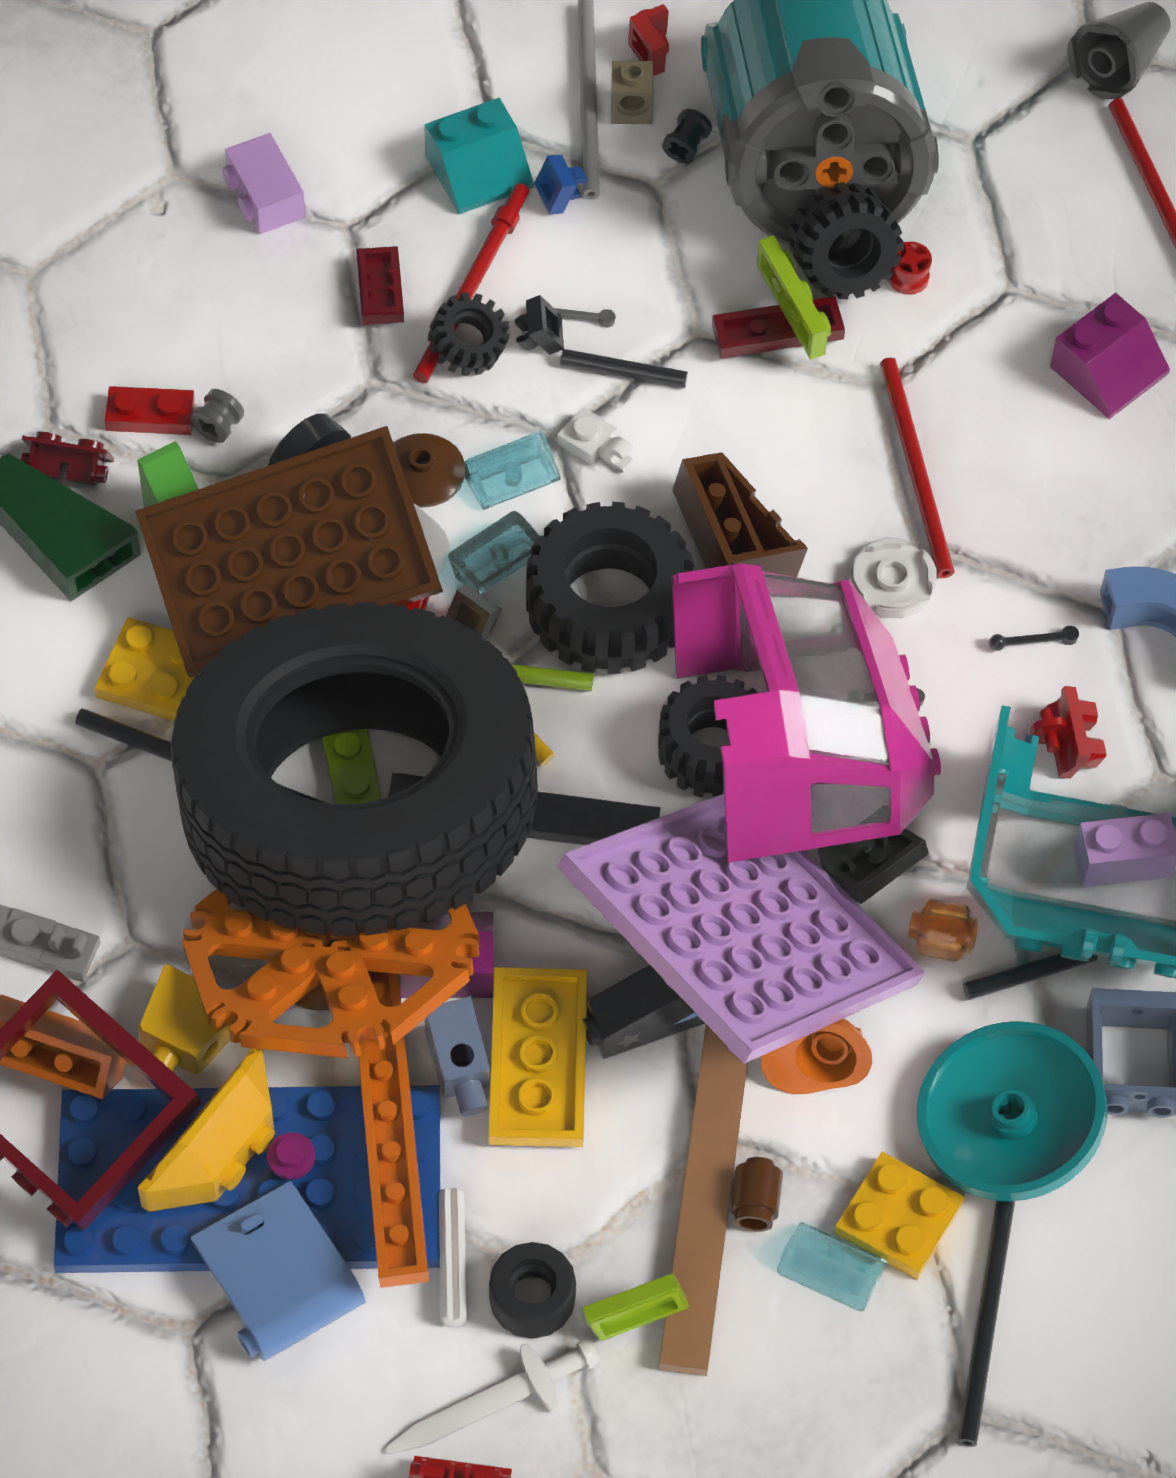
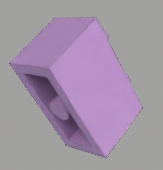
[222,132,306,234]
[1073,813,1176,887]

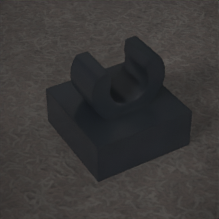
[514,295,564,355]

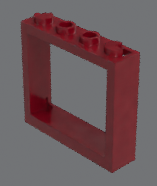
[0,969,202,1231]

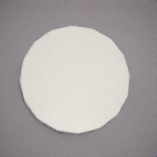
[850,538,937,619]

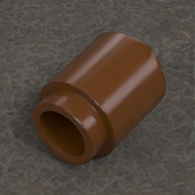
[731,1157,783,1232]

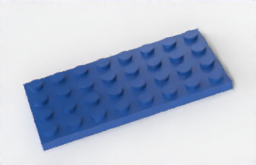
[54,1085,441,1273]

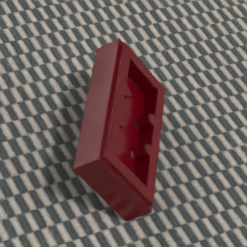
[356,246,404,325]

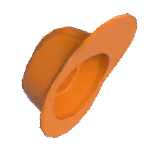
[761,1019,873,1094]

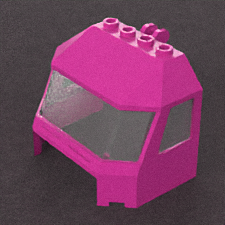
[671,563,941,863]

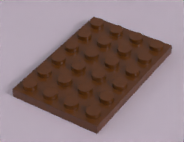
[135,426,443,678]

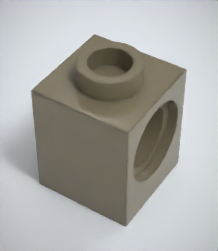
[611,61,654,124]

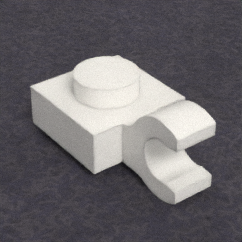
[557,407,633,473]

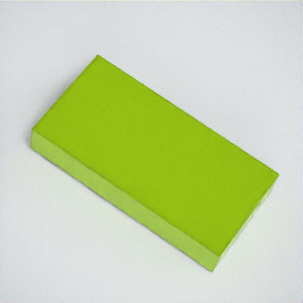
[582,1273,689,1341]

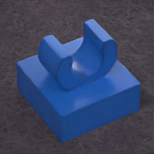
[534,155,588,214]

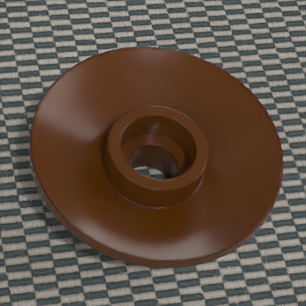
[394,433,465,508]

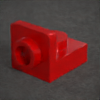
[628,4,669,76]

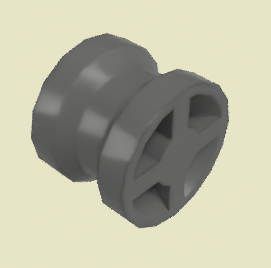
[190,388,244,443]

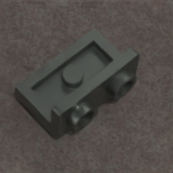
[817,800,929,904]

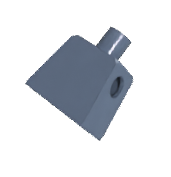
[424,996,490,1117]

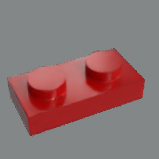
[104,386,195,435]

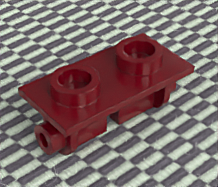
[21,431,114,486]

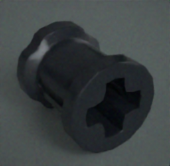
[662,108,712,164]

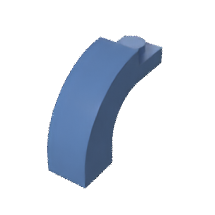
[1100,566,1176,637]

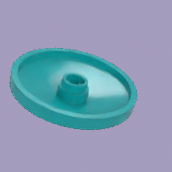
[917,1021,1108,1201]

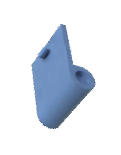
[190,1181,366,1362]

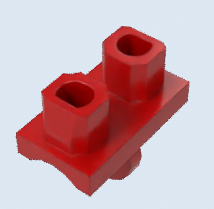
[1030,686,1107,779]

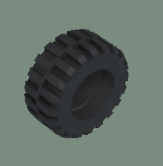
[526,501,694,674]

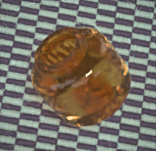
[908,898,978,962]

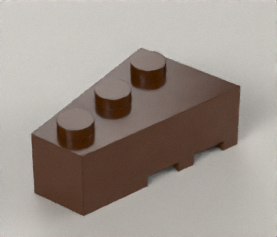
[672,452,808,577]

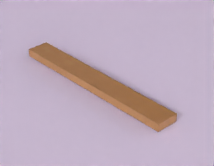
[659,1024,748,1376]

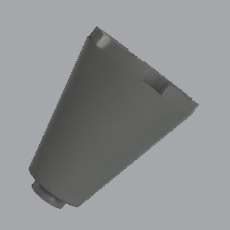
[1067,2,1171,99]

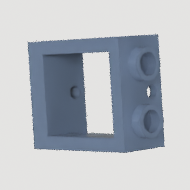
[1086,988,1176,1118]

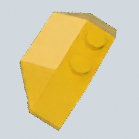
[138,1048,275,1212]

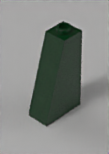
[0,453,141,602]

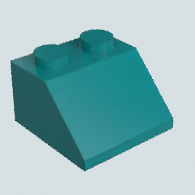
[424,97,534,214]

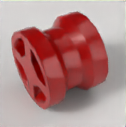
[888,241,932,295]

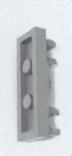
[0,904,101,982]

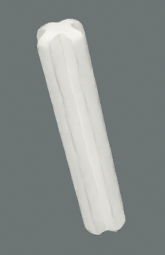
[438,1188,467,1326]

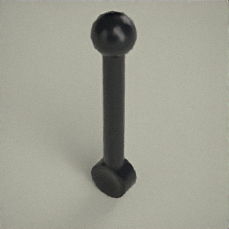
[989,626,1079,651]

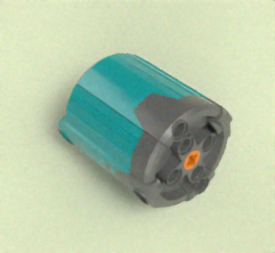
[701,0,939,253]

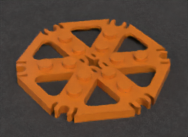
[181,889,481,1058]

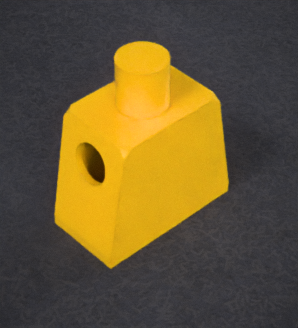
[138,964,232,1074]

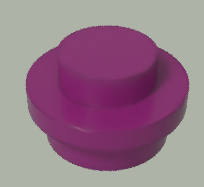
[267,1133,315,1180]

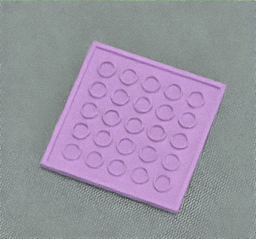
[557,793,925,1064]

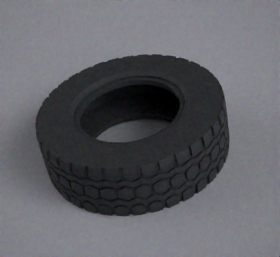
[171,602,538,936]

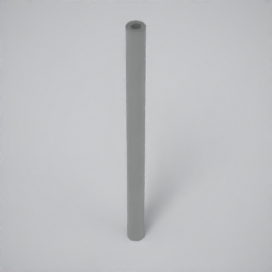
[578,0,600,199]

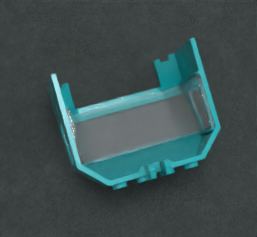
[966,705,1176,979]

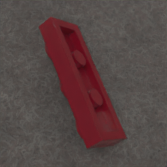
[712,296,845,359]

